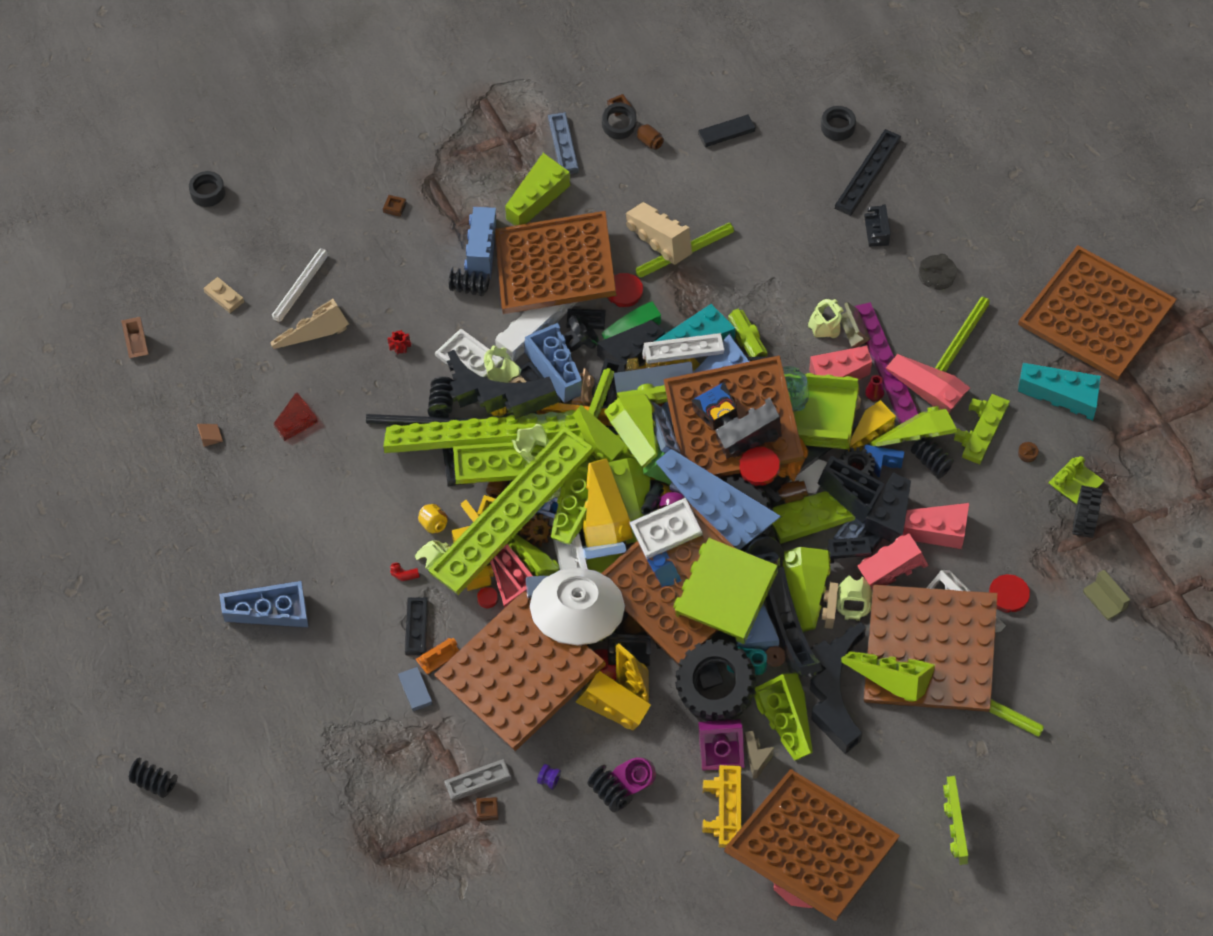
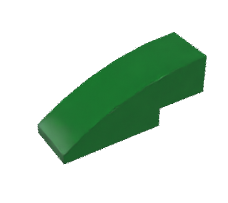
[601,301,661,340]

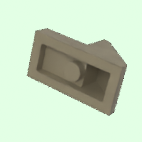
[744,731,774,779]

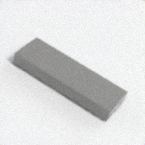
[444,759,511,802]

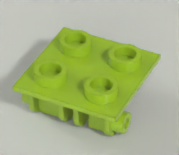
[1048,456,1104,504]

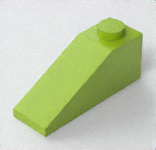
[573,405,626,462]

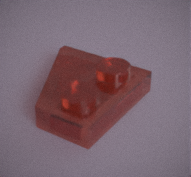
[273,392,318,441]

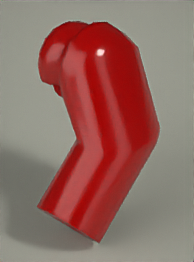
[390,562,420,582]

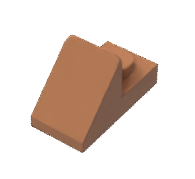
[121,317,149,358]

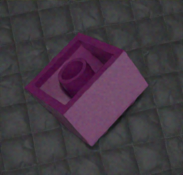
[698,719,744,771]

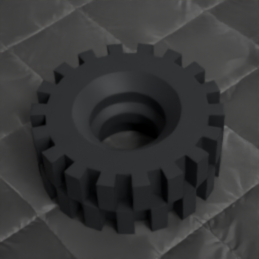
[1072,485,1102,538]

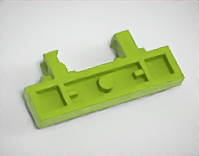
[954,394,1010,465]
[943,776,968,865]

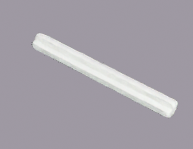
[272,248,328,322]

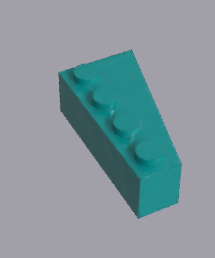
[654,304,736,342]
[1018,363,1101,421]

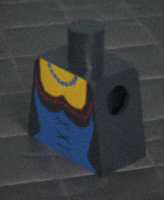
[691,382,738,430]

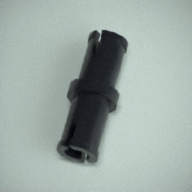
[641,483,664,515]

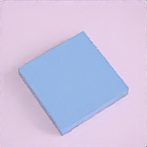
[582,542,626,559]

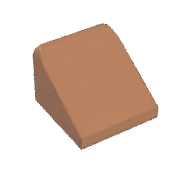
[197,424,223,447]

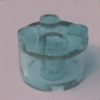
[783,366,809,412]

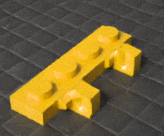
[702,765,741,848]

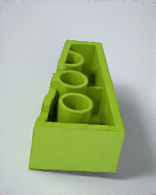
[505,153,570,226]

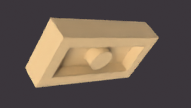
[204,277,244,313]
[821,582,838,629]

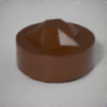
[1018,442,1039,462]
[765,646,786,667]

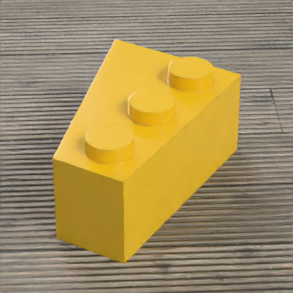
[576,671,651,730]

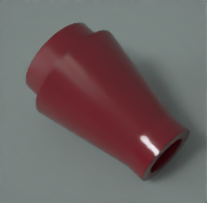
[865,375,884,401]

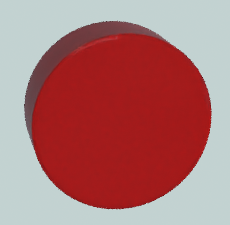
[477,587,498,608]

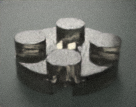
[918,253,957,290]

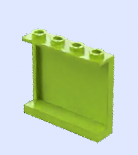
[784,371,859,449]
[673,538,778,645]

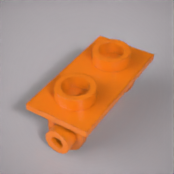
[778,438,809,481]
[416,638,459,675]

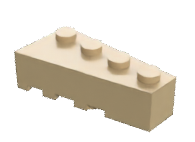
[626,202,692,265]

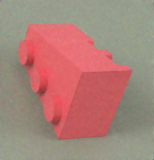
[809,346,872,380]
[903,503,969,549]
[858,533,929,590]
[490,544,532,607]

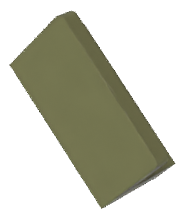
[841,302,870,348]
[1083,570,1130,620]

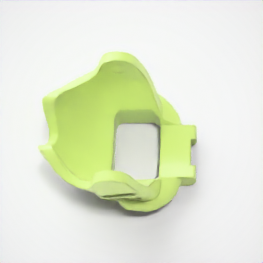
[808,299,844,338]
[484,345,521,383]
[512,424,550,463]
[415,540,450,569]
[836,576,873,621]

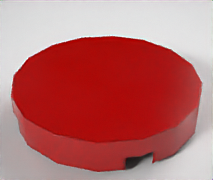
[607,273,643,307]
[739,447,780,485]
[989,574,1030,613]

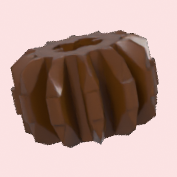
[519,514,553,547]

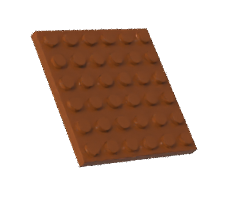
[495,211,617,314]
[1018,245,1177,381]
[663,355,804,478]
[601,501,735,665]
[864,585,997,712]
[434,591,606,751]
[724,769,900,921]

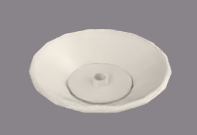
[530,568,625,646]

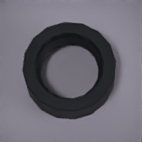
[602,103,637,139]
[821,106,856,141]
[188,171,225,207]

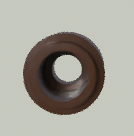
[637,124,664,150]
[486,480,510,499]
[778,480,809,504]

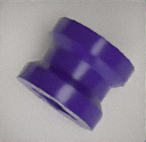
[537,764,561,790]

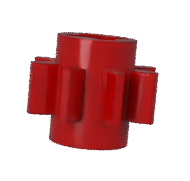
[387,330,411,355]

